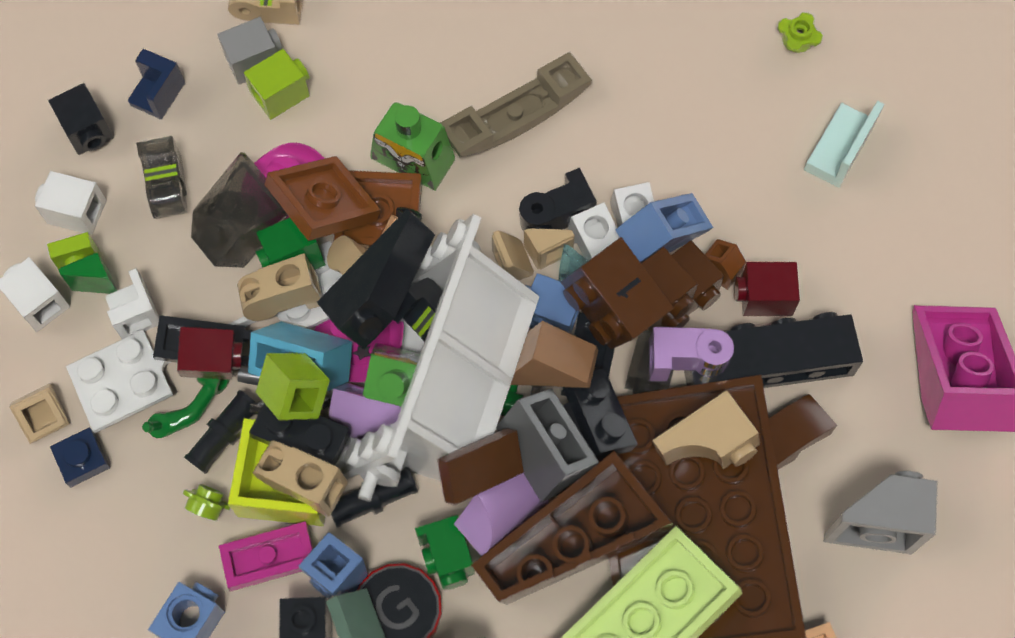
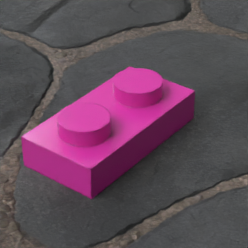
[218,522,313,591]

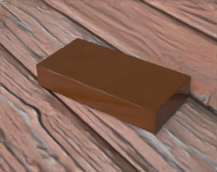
[437,428,524,505]

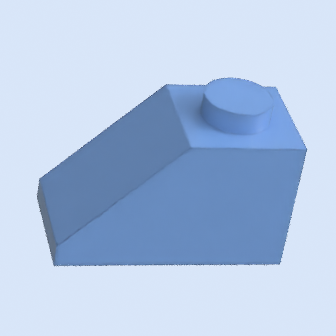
[615,193,714,263]

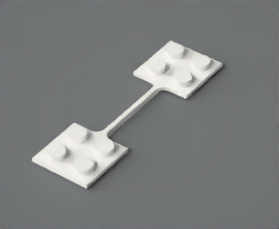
[66,241,342,434]

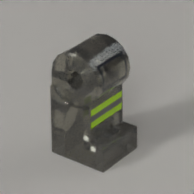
[136,136,187,219]

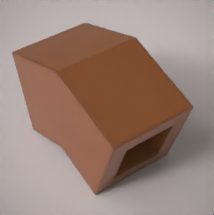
[705,239,746,290]

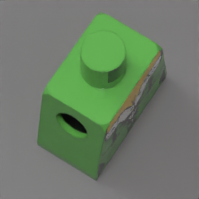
[370,102,455,191]
[363,343,421,407]

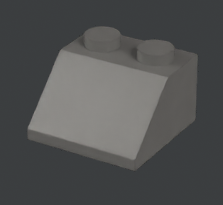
[824,471,937,554]

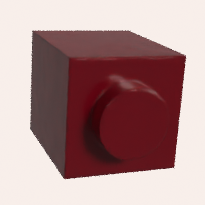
[735,262,800,316]
[177,327,243,380]

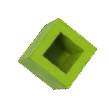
[243,49,310,120]
[256,353,330,420]

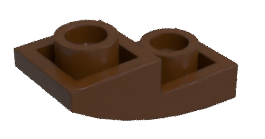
[769,394,837,469]

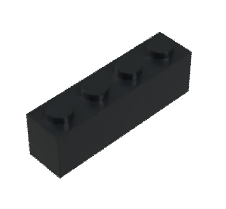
[684,312,863,388]

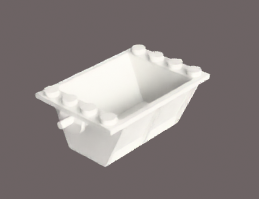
[335,214,539,501]

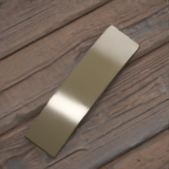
[440,52,592,157]

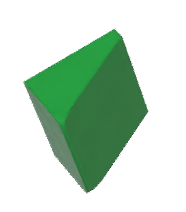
[58,253,117,294]

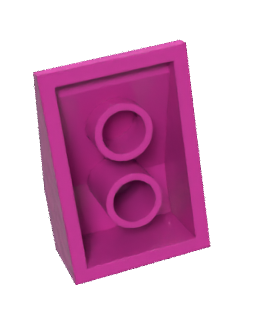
[912,305,1015,432]

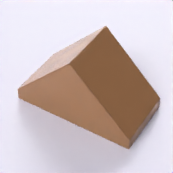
[511,321,598,388]

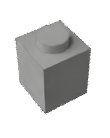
[217,16,283,85]

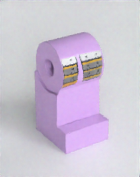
[649,327,734,381]

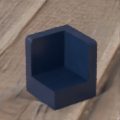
[128,48,185,120]

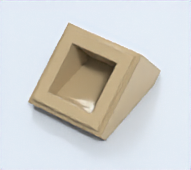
[524,229,575,270]
[492,230,534,280]
[9,383,70,444]

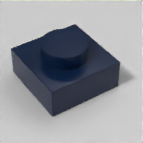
[50,427,110,488]

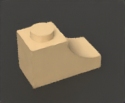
[653,390,760,469]

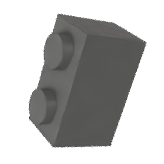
[496,388,599,502]

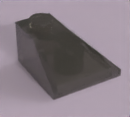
[191,152,288,268]

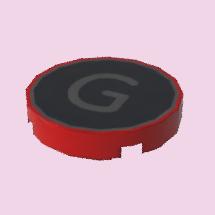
[357,563,442,638]

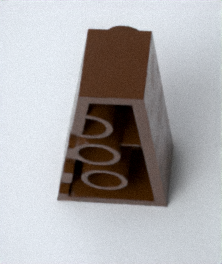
[471,451,674,605]

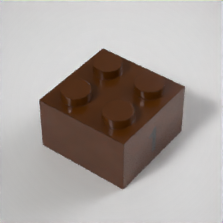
[561,237,674,350]

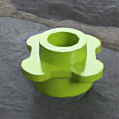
[778,13,823,53]
[182,484,230,521]

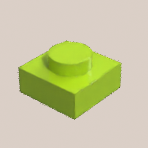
[47,232,101,269]

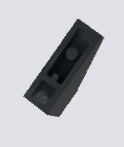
[317,209,435,350]

